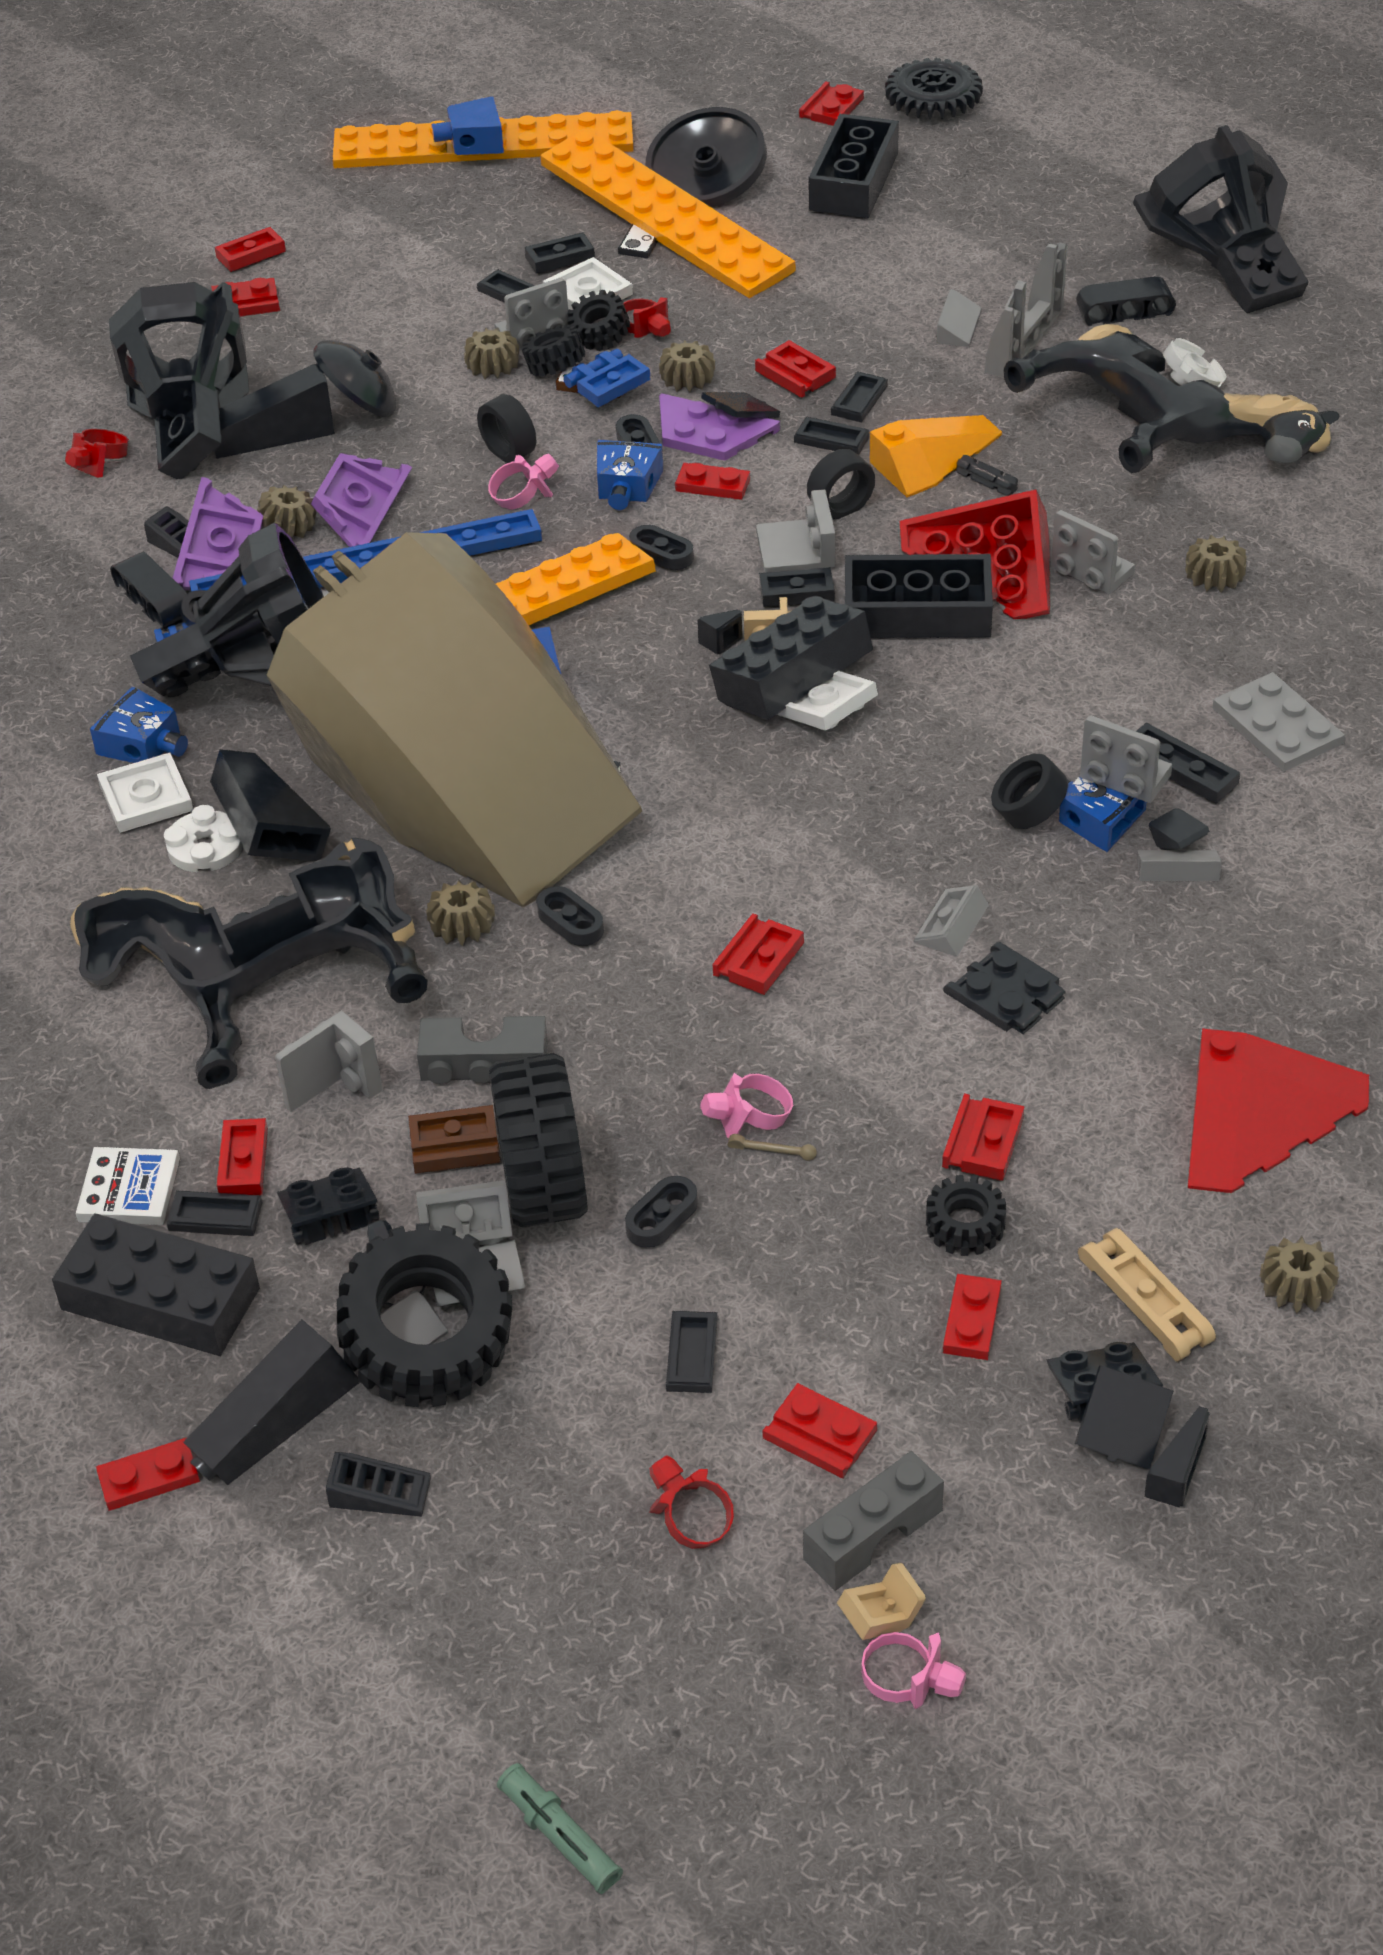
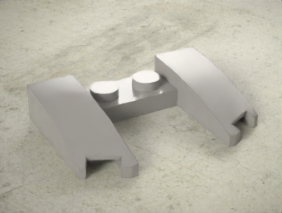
[984,242,1068,378]

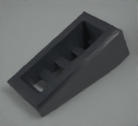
[144,506,189,558]
[1144,1406,1210,1508]
[326,1451,431,1517]

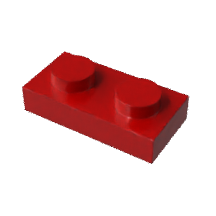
[215,227,286,272]
[675,462,750,500]
[217,1118,268,1195]
[943,1274,1002,1360]
[96,1437,200,1511]

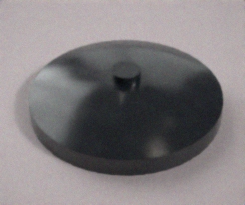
[645,107,767,207]

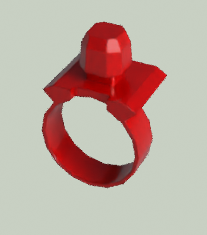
[623,297,671,338]
[65,429,129,478]
[649,1455,734,1549]

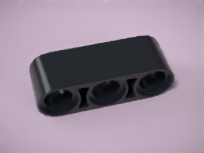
[1076,276,1176,326]
[110,551,194,630]

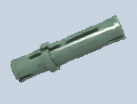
[497,1763,623,1895]

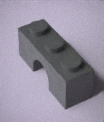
[417,1016,548,1084]
[803,1450,944,1591]

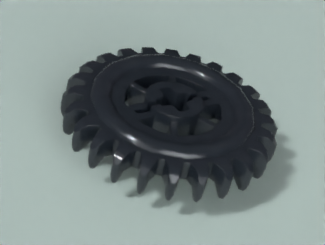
[885,58,983,120]

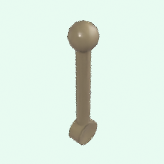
[727,1134,817,1161]

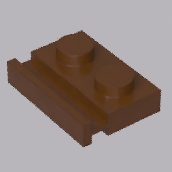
[408,1105,500,1174]

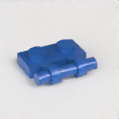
[563,348,651,408]

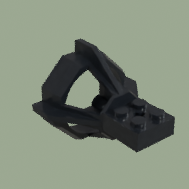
[1133,125,1309,314]
[109,282,249,479]
[130,523,324,697]

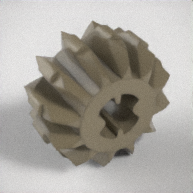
[464,328,519,379]
[659,340,715,393]
[257,485,316,538]
[1185,535,1247,593]
[426,880,495,946]
[1260,1236,1339,1314]

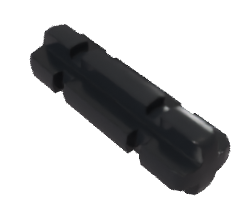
[956,455,1018,496]

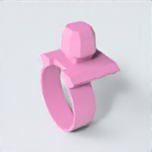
[488,454,559,510]
[700,1073,793,1138]
[861,1632,966,1709]

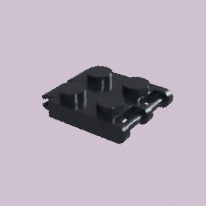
[943,942,1066,1035]

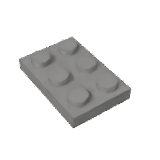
[1212,672,1345,772]

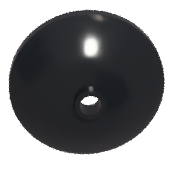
[313,340,396,417]

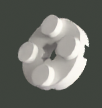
[1162,338,1226,387]
[164,805,243,872]

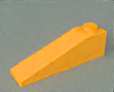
[870,415,1002,498]

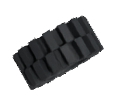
[567,290,630,351]
[521,325,586,377]
[926,1175,1006,1256]

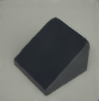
[697,609,743,655]
[1149,808,1210,850]

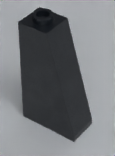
[214,363,335,459]
[210,749,331,861]
[183,1319,360,1485]

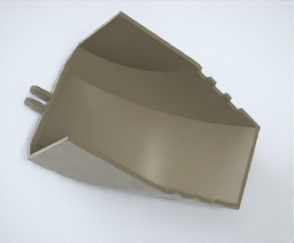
[267,532,642,908]

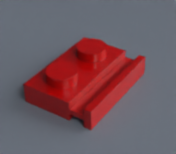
[799,81,864,126]
[211,277,280,317]
[755,340,836,398]
[712,913,804,995]
[942,1093,1025,1181]
[762,1383,877,1479]

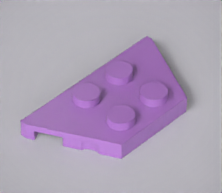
[659,393,780,461]
[311,453,412,547]
[173,477,263,590]

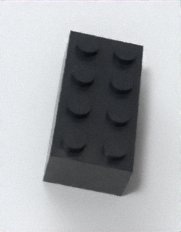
[808,114,899,218]
[845,554,993,638]
[709,596,873,720]
[52,1213,260,1357]

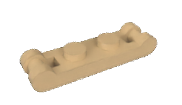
[1078,1228,1216,1362]

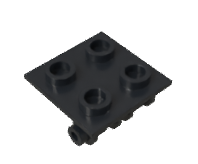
[277,1167,380,1245]
[1046,1342,1163,1423]

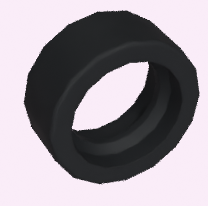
[477,394,537,463]
[807,449,875,519]
[991,753,1068,829]

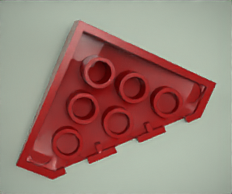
[899,489,1050,619]
[1188,1028,1369,1193]

